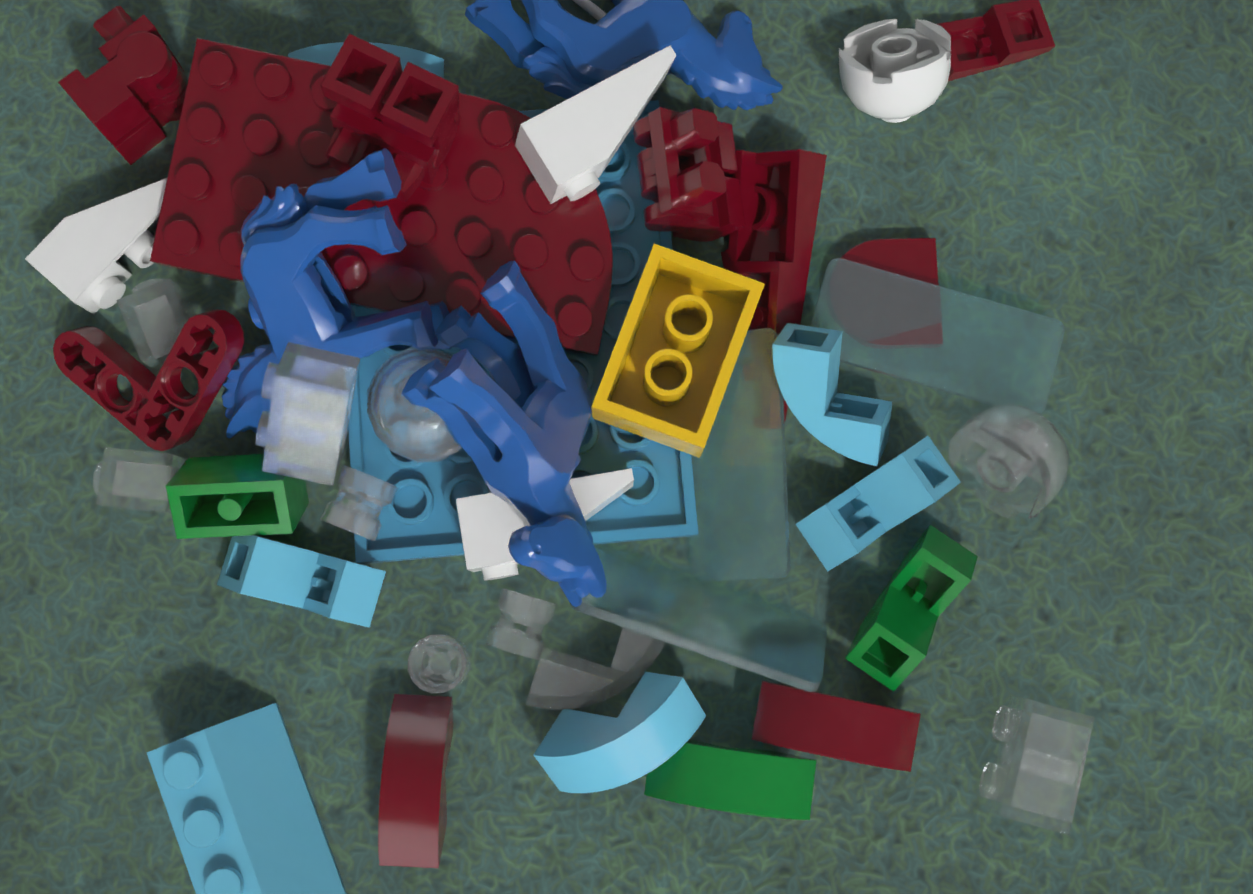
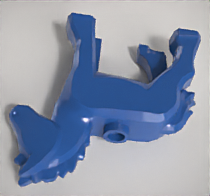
[465,0,783,110]
[222,148,452,440]
[401,260,607,607]

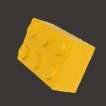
[591,244,765,458]

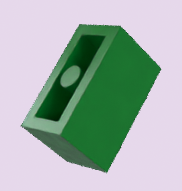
[165,452,309,539]

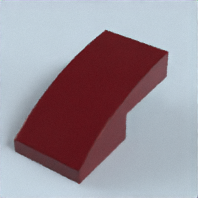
[937,0,1055,81]

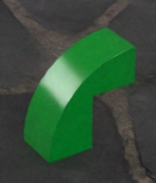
[845,525,978,692]
[644,739,817,820]

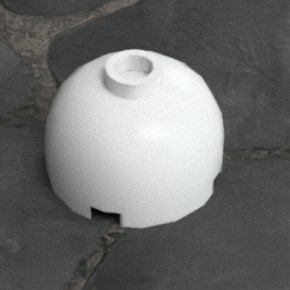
[839,19,951,123]

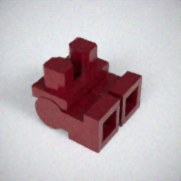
[58,6,188,165]
[320,33,459,202]
[633,107,745,242]

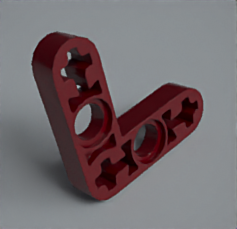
[53,309,244,451]

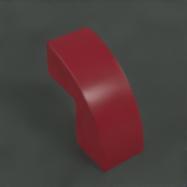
[751,681,921,772]
[378,694,453,869]

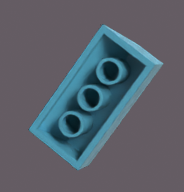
[147,703,347,894]

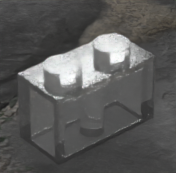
[255,342,360,486]
[979,696,1095,835]

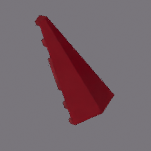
[721,149,827,430]

